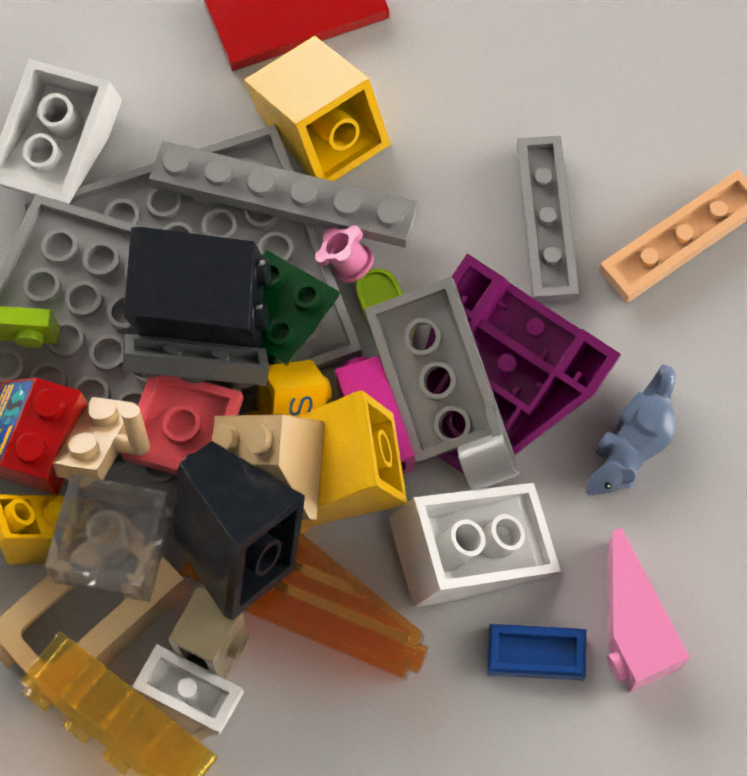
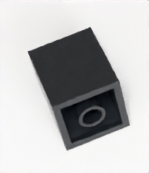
[124,227,271,347]
[173,441,305,620]

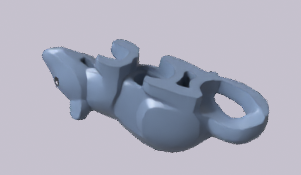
[586,365,676,495]

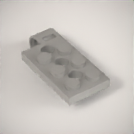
[364,277,519,490]

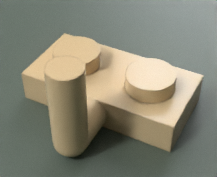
[52,397,150,484]

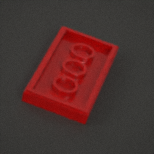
[204,0,389,72]

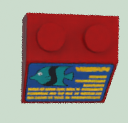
[0,378,88,497]

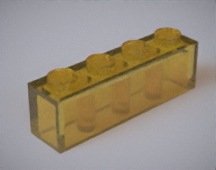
[20,631,218,776]

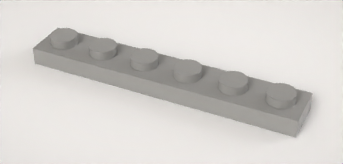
[149,141,418,248]

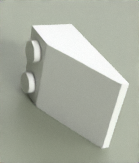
[0,59,122,204]
[388,483,561,608]

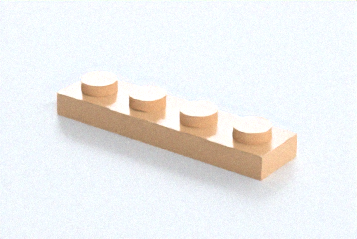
[599,169,747,304]

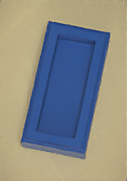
[487,624,587,681]

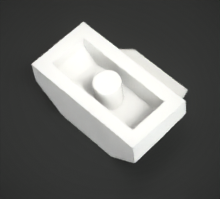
[132,644,244,751]

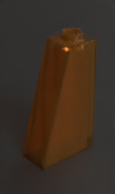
[244,533,429,681]

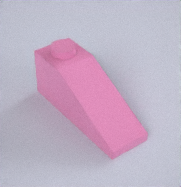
[606,528,689,692]

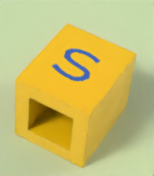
[257,360,332,417]

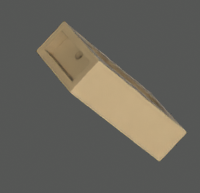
[0,512,189,709]

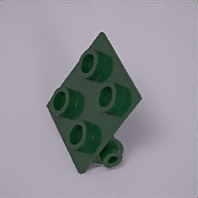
[257,250,341,366]

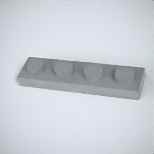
[516,136,579,304]

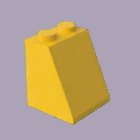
[244,36,391,181]
[298,390,407,529]

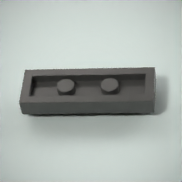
[123,333,269,388]

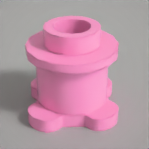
[315,225,374,283]

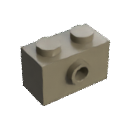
[168,587,250,679]

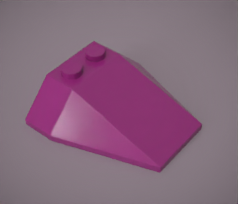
[425,253,621,474]

